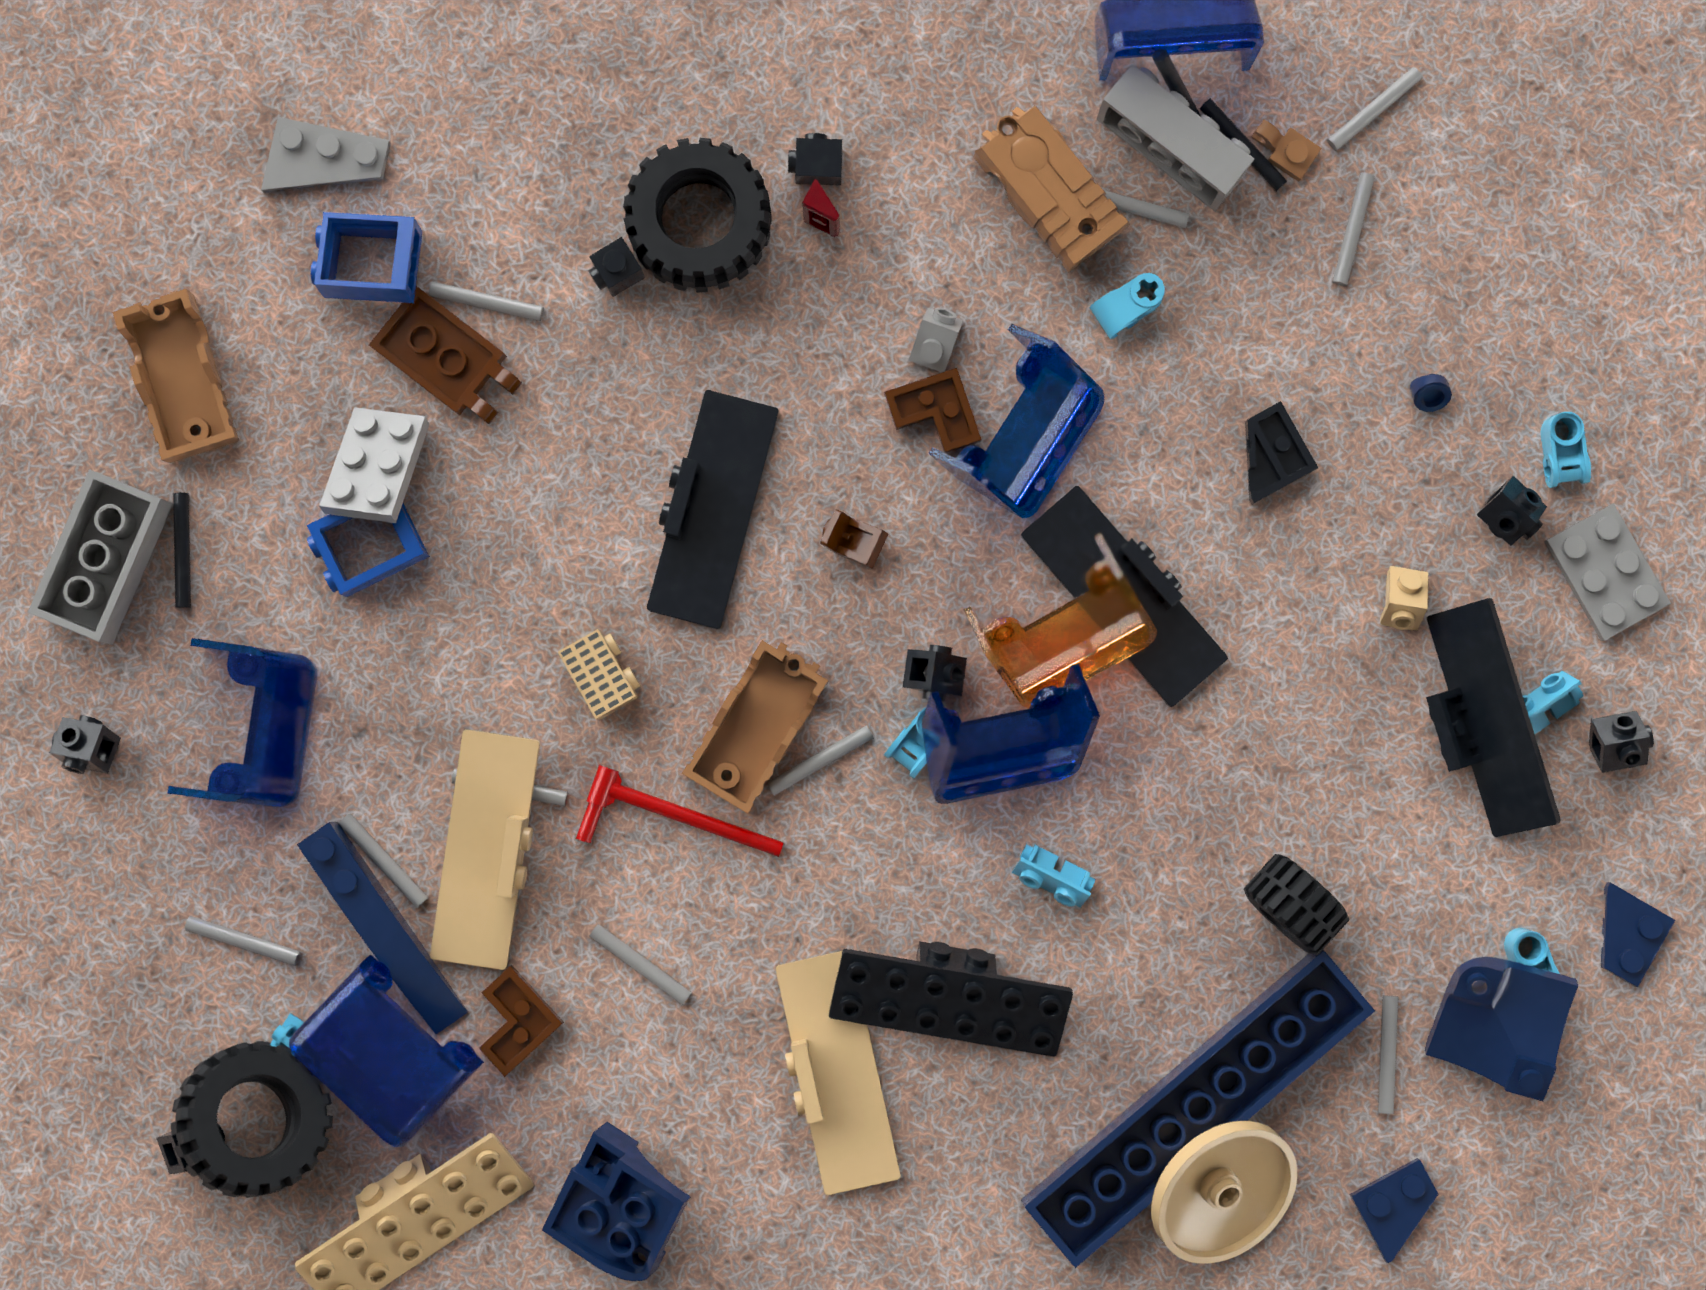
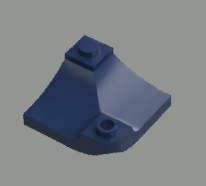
[1425,957,1578,1101]
[542,1122,690,1281]

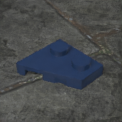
[1601,882,1675,987]
[1349,1158,1439,1264]

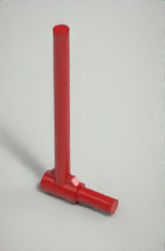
[576,765,784,857]

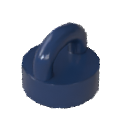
[1410,374,1452,412]

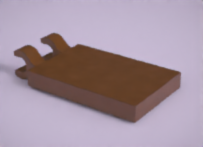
[369,286,522,424]

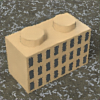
[558,629,641,720]

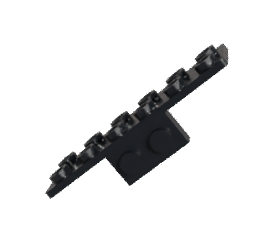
[647,390,779,629]
[1021,486,1228,707]
[1426,598,1561,837]
[829,941,1073,1057]

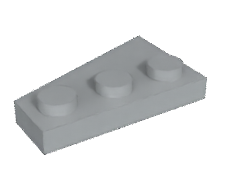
[261,117,391,193]

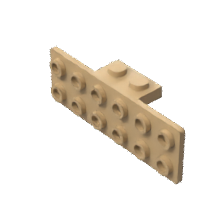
[430,729,540,970]
[776,951,901,1195]
[295,1133,534,1290]

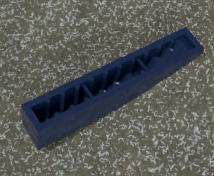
[297,822,468,1035]

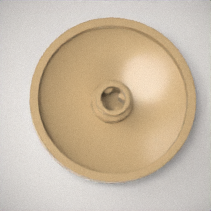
[1151,1121,1298,1264]

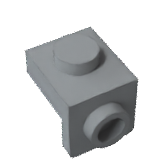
[909,308,963,372]

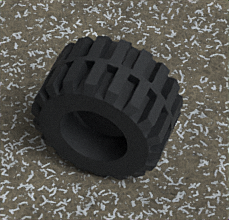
[1243,854,1349,955]

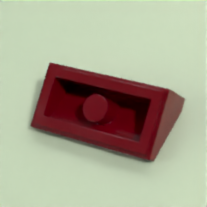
[802,179,840,237]

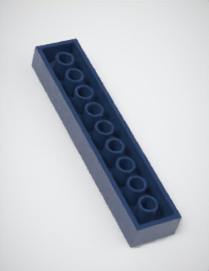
[1021,950,1375,1268]

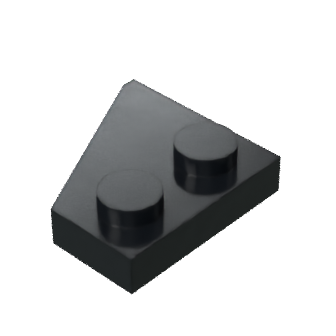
[1245,401,1318,505]

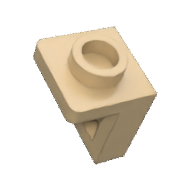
[1380,566,1428,630]

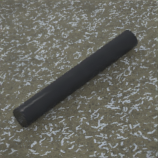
[1152,49,1201,116]
[1199,98,1288,192]
[173,493,191,608]

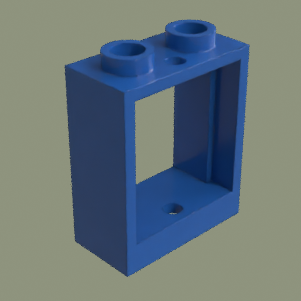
[311,212,423,303]
[306,503,430,597]

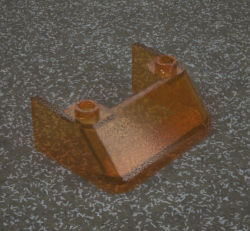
[964,532,1157,708]

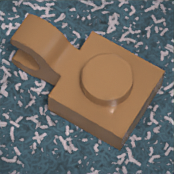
[1251,120,1322,182]

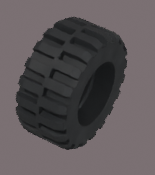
[623,137,772,293]
[171,1041,333,1198]

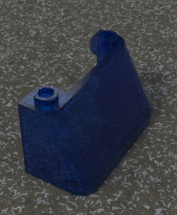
[289,955,484,1147]

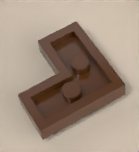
[884,368,981,454]
[479,965,564,1077]

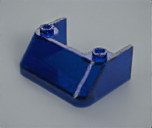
[1094,0,1264,81]
[928,324,1105,518]
[167,638,317,807]
[921,664,1100,804]

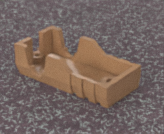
[974,105,1130,273]
[112,289,239,463]
[682,640,829,814]

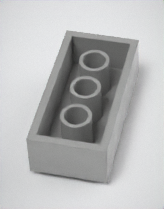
[1096,64,1254,212]
[27,469,173,645]

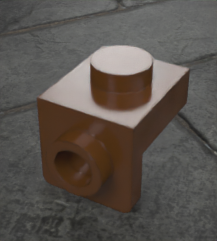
[820,509,888,569]

